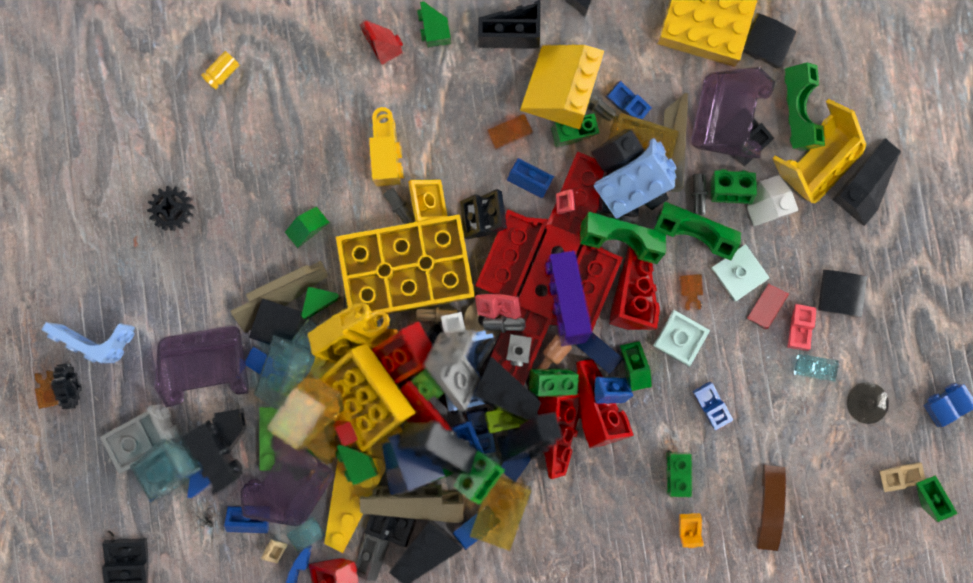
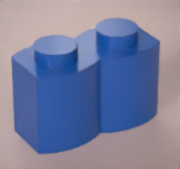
[923,383,973,427]

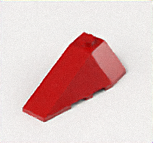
[609,246,660,330]
[576,360,634,448]
[309,558,358,583]

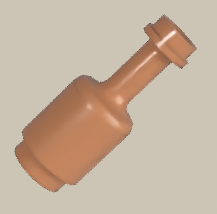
[529,335,572,375]

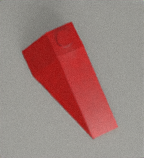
[359,20,403,65]
[538,391,582,479]

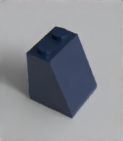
[382,433,445,495]

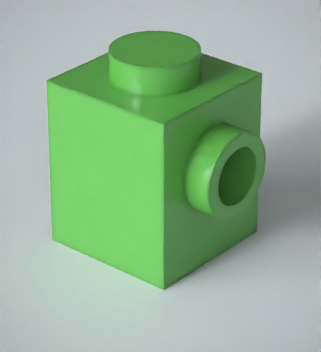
[411,368,444,401]

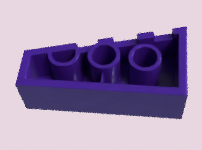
[545,251,592,347]

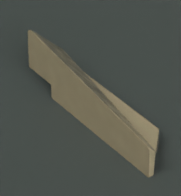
[661,93,688,192]
[230,261,328,332]
[360,485,463,523]

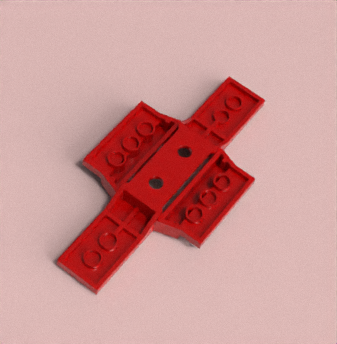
[475,151,623,386]

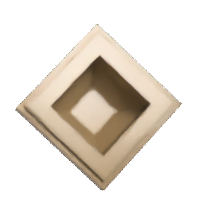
[261,539,287,564]

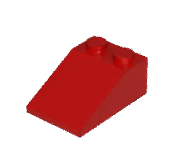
[371,321,433,384]

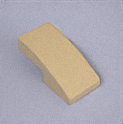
[879,462,926,492]

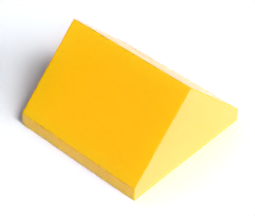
[408,180,448,222]

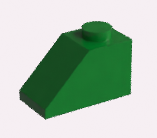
[620,341,652,391]

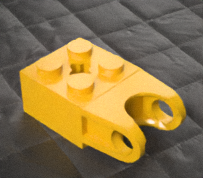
[369,107,404,187]
[308,302,390,364]

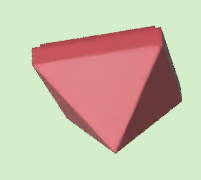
[556,189,575,214]

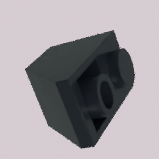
[212,408,247,450]

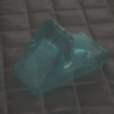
[794,354,840,382]
[286,517,324,552]

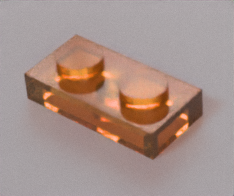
[487,113,533,150]

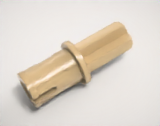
[416,307,457,324]

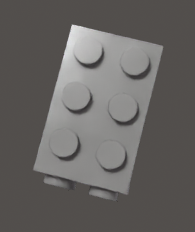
[425,329,481,411]
[100,404,181,474]

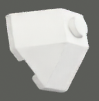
[746,175,799,227]

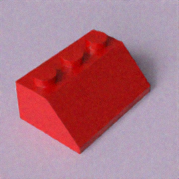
[400,380,452,431]

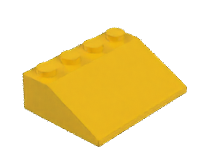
[520,45,604,129]
[315,343,415,452]

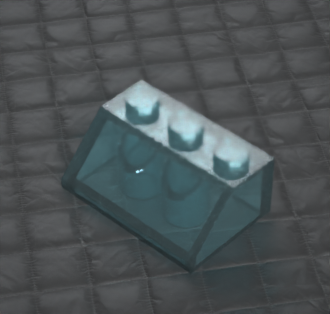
[254,336,315,412]
[130,438,202,503]

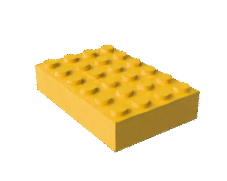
[657,0,758,67]
[336,214,475,315]

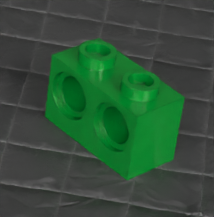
[710,169,757,204]
[529,368,579,396]
[453,451,505,505]
[666,452,692,497]

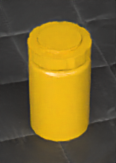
[201,51,240,89]

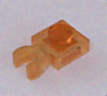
[680,274,703,311]
[35,370,59,409]

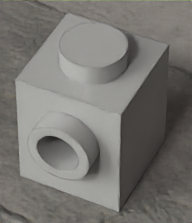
[507,334,532,366]

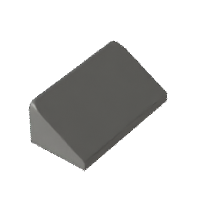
[355,533,390,581]

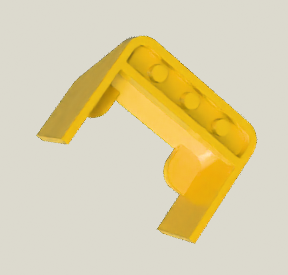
[772,99,866,204]

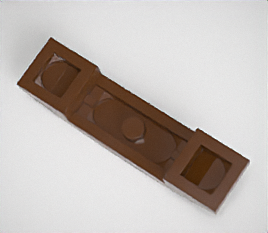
[756,465,786,551]

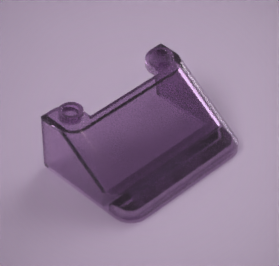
[691,67,776,158]
[155,326,249,407]
[240,434,334,526]

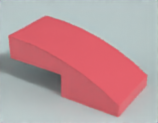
[475,294,521,319]
[787,304,816,351]

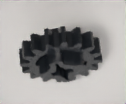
[147,186,194,232]
[51,363,82,410]

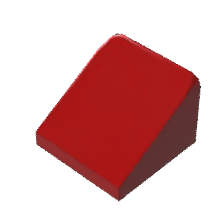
[334,420,358,446]

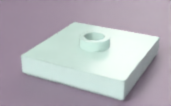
[711,244,769,302]
[653,310,710,367]

